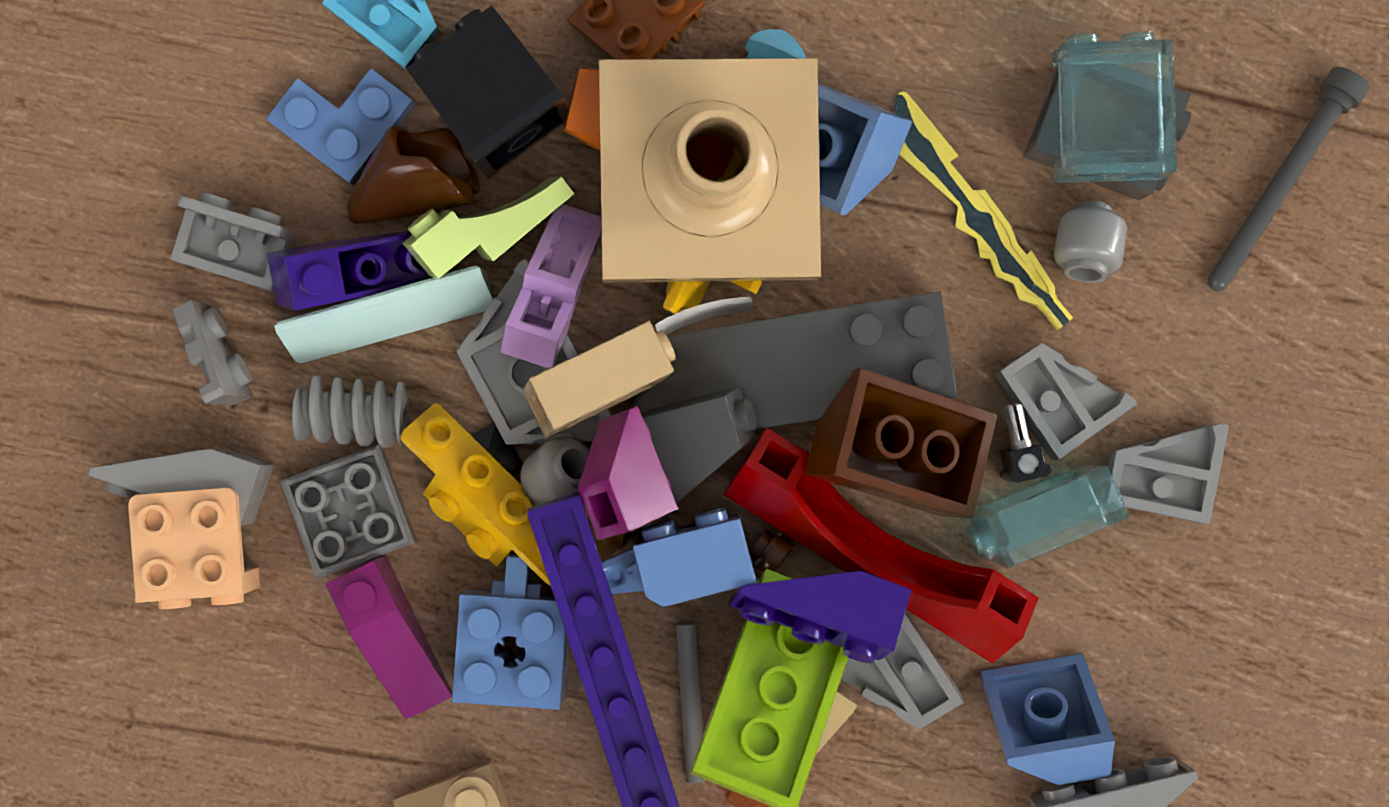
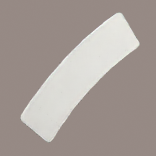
[655,297,754,335]

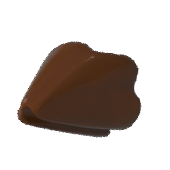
[347,125,480,224]

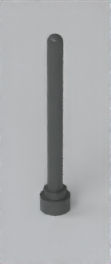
[1208,67,1370,291]

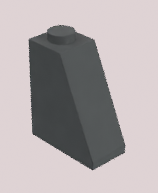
[638,386,757,529]

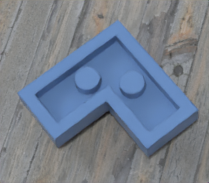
[266,69,416,185]

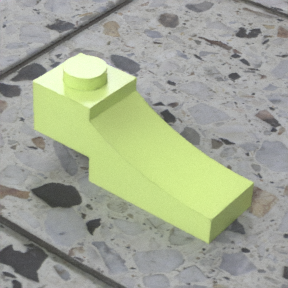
[402,177,575,279]

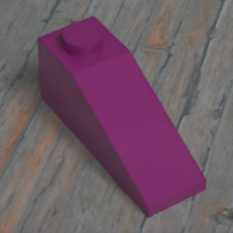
[325,555,453,720]

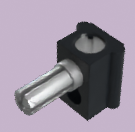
[1000,403,1052,483]

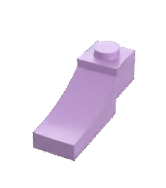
[501,204,602,369]

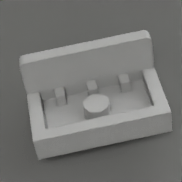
[170,191,294,292]

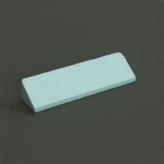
[274,265,494,363]

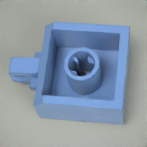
[601,507,756,607]
[452,554,569,710]

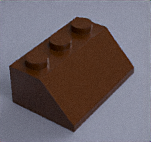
[804,368,997,518]

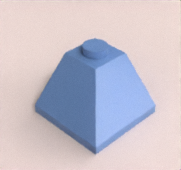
[818,83,913,215]
[980,654,1115,785]

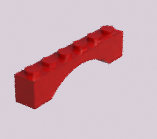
[724,427,1039,664]

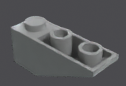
[88,448,274,526]
[1029,756,1198,807]

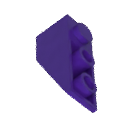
[266,231,433,311]
[729,571,912,663]

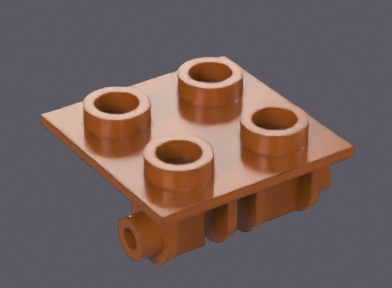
[567,0,707,60]

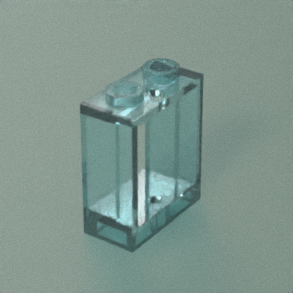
[966,464,1129,568]

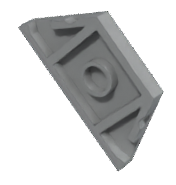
[456,259,611,444]

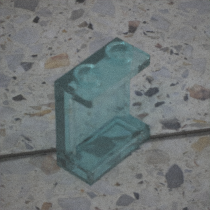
[1051,32,1177,183]

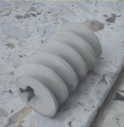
[292,376,409,448]

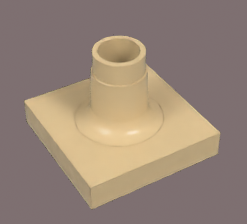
[599,58,821,283]

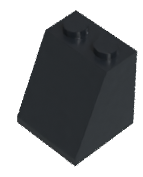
[406,5,568,179]

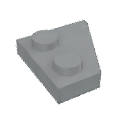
[172,300,253,405]
[994,343,1138,461]
[1101,423,1229,524]
[841,611,964,730]

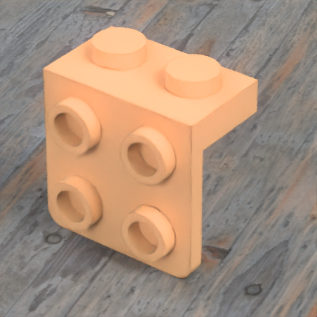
[128,487,260,609]

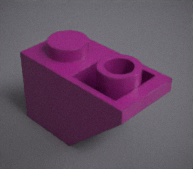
[578,406,678,540]

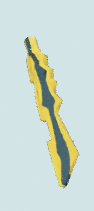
[894,91,1073,330]

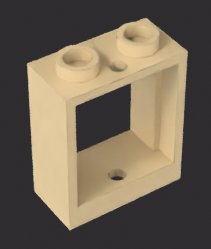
[522,321,676,439]

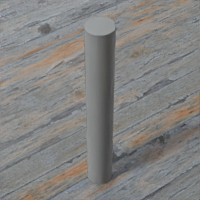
[675,623,707,783]

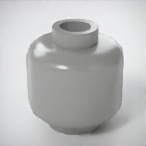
[1054,201,1128,283]
[520,437,590,506]

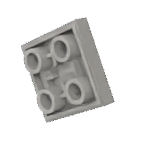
[280,445,417,579]

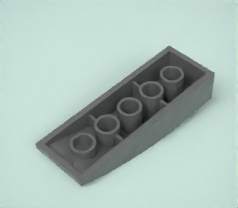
[633,291,958,429]

